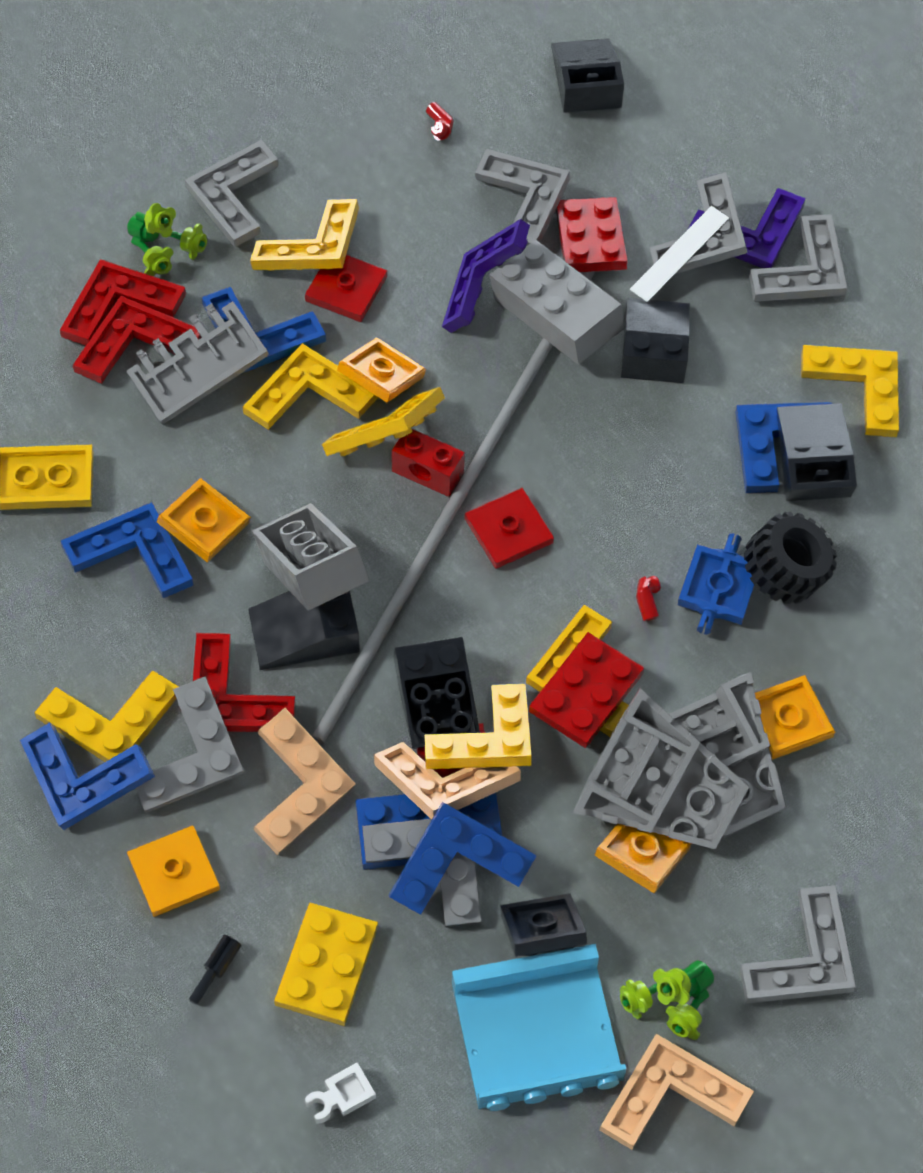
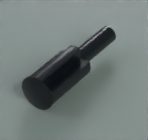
[189,934,242,1004]

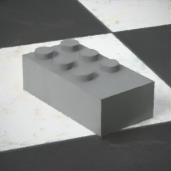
[490,239,624,365]
[252,503,369,611]

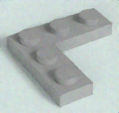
[185,140,278,247]
[475,149,571,246]
[650,172,748,274]
[749,214,847,302]
[136,677,244,813]
[362,815,481,927]
[740,885,856,1004]

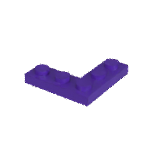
[687,188,806,268]
[442,219,530,333]

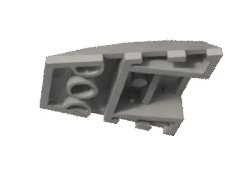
[669,672,786,838]
[573,688,749,849]

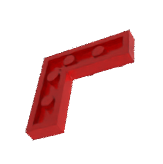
[60,259,186,345]
[73,296,201,384]
[193,633,295,732]

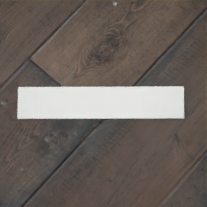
[630,206,729,302]

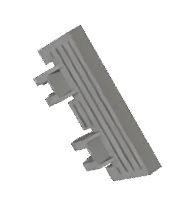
[126,301,269,425]

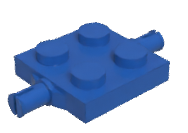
[677,533,755,635]

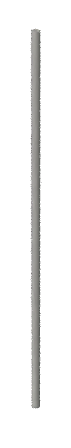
[312,271,596,744]

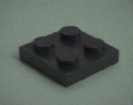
[500,893,587,957]

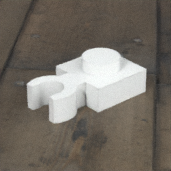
[305,1063,376,1124]

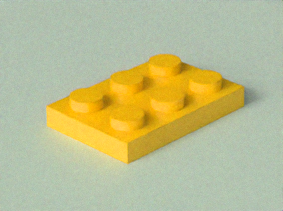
[0,444,94,510]
[274,902,378,1026]

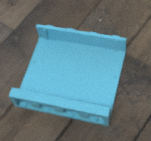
[452,944,626,1111]

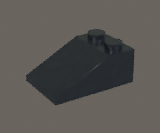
[621,298,690,383]
[248,591,360,670]

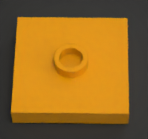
[337,337,426,403]
[157,478,251,563]
[755,675,835,760]
[594,824,692,894]
[127,825,220,917]

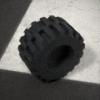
[744,512,837,604]

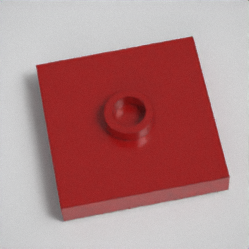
[305,255,388,322]
[465,487,554,569]

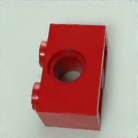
[392,429,465,497]

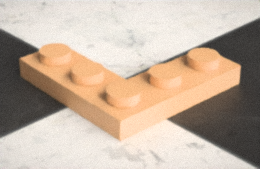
[253,708,356,855]
[374,742,521,820]
[599,1034,754,1150]

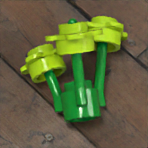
[127,203,207,276]
[620,960,714,1040]

